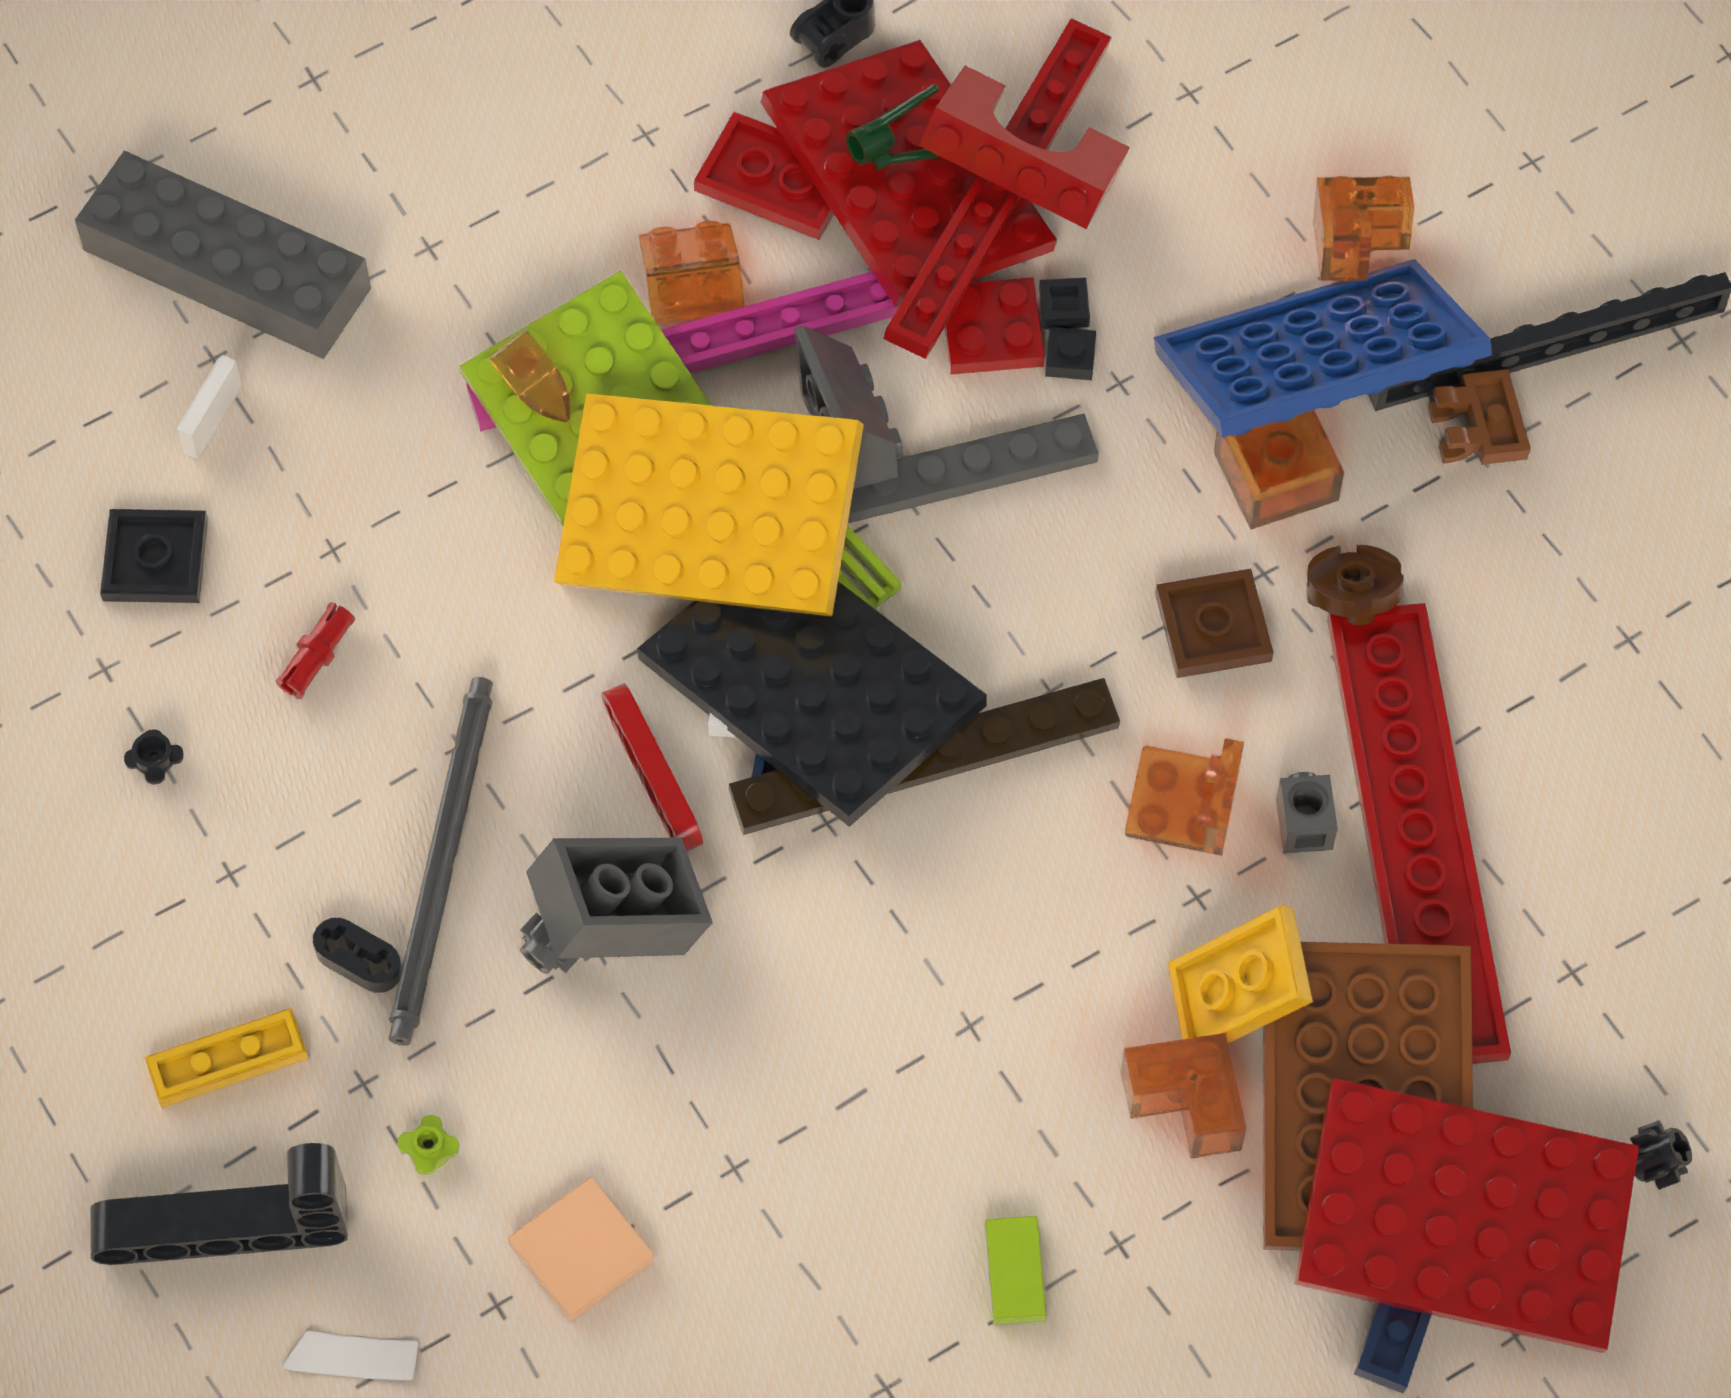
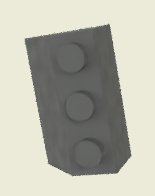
[794,326,903,489]

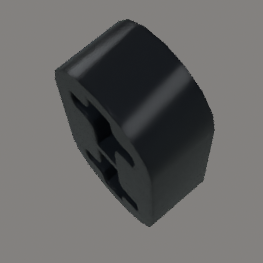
[313,918,402,993]

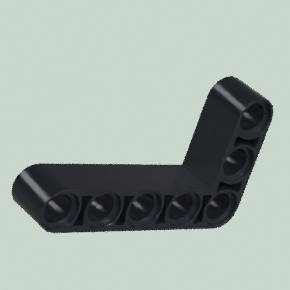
[90,1143,348,1265]

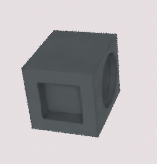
[1276,772,1338,854]

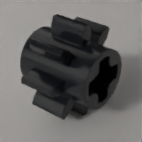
[1630,1120,1692,1190]

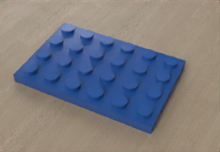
[1154,259,1492,438]

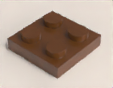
[1155,568,1274,678]

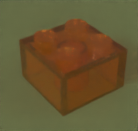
[1214,410,1344,530]

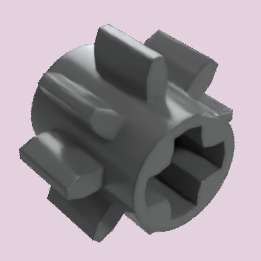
[520,913,579,974]

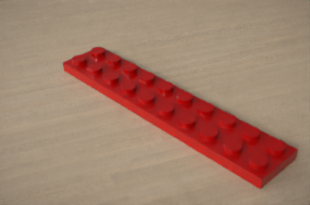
[1327,603,1511,1064]

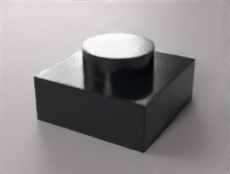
[1039,278,1090,330]
[1045,327,1097,381]

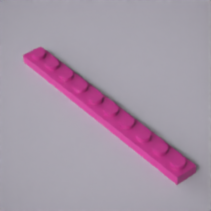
[466,272,899,432]

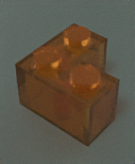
[1313,175,1415,281]
[1121,1033,1246,1159]

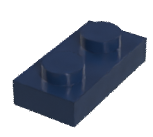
[1354,1303,1432,1393]

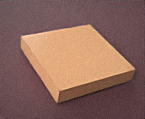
[508,1177,655,1322]

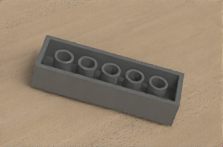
[75,150,371,359]

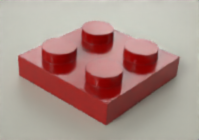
[945,277,1045,375]

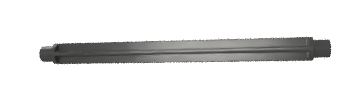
[389,677,493,1046]

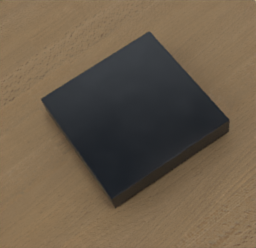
[100,509,208,603]

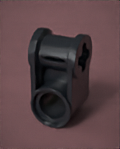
[789,0,875,68]

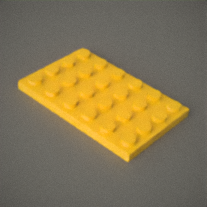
[554,393,864,616]

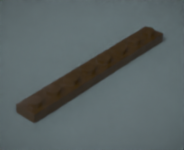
[728,678,1120,835]

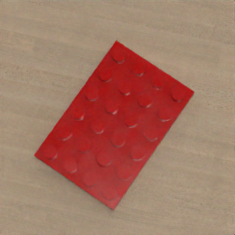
[760,40,1057,307]
[1294,1078,1639,1353]

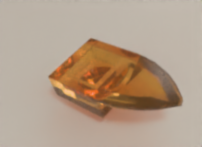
[489,329,570,422]

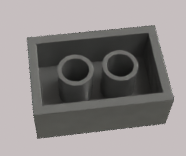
[526,837,713,959]

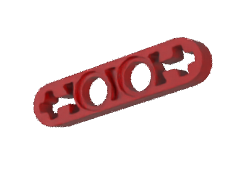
[601,683,703,851]

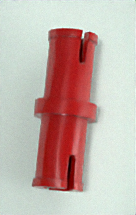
[275,602,355,699]

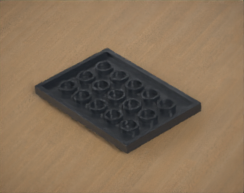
[637,581,987,827]

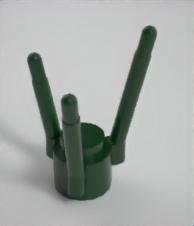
[846,84,940,171]

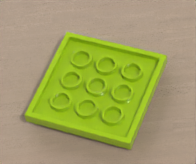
[459,270,712,526]

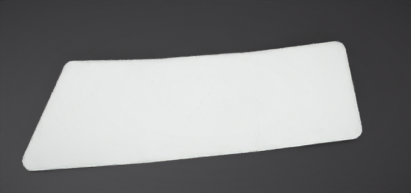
[283,1330,419,1381]

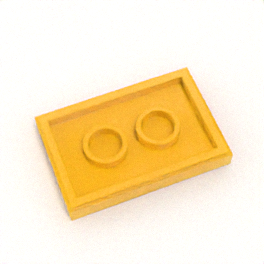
[1168,904,1313,1059]

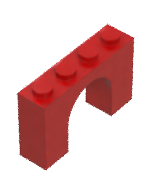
[919,65,1130,229]

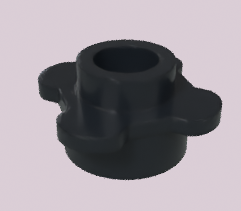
[124,729,184,785]

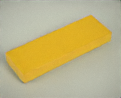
[144,1007,309,1108]

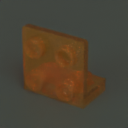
[639,221,745,324]
[1125,738,1244,856]

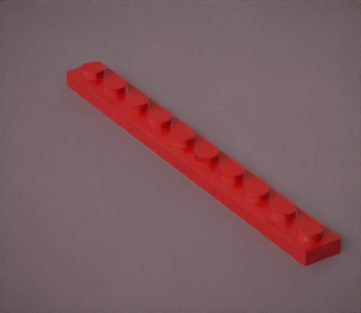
[883,18,1112,359]

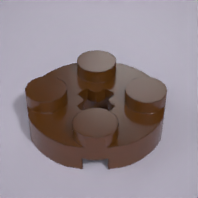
[1306,545,1404,625]

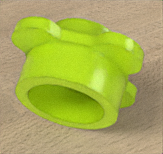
[397,1115,460,1175]

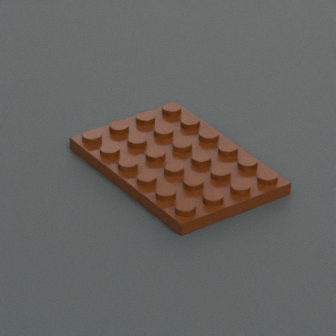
[1263,942,1473,1251]

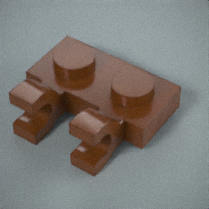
[1428,369,1531,465]

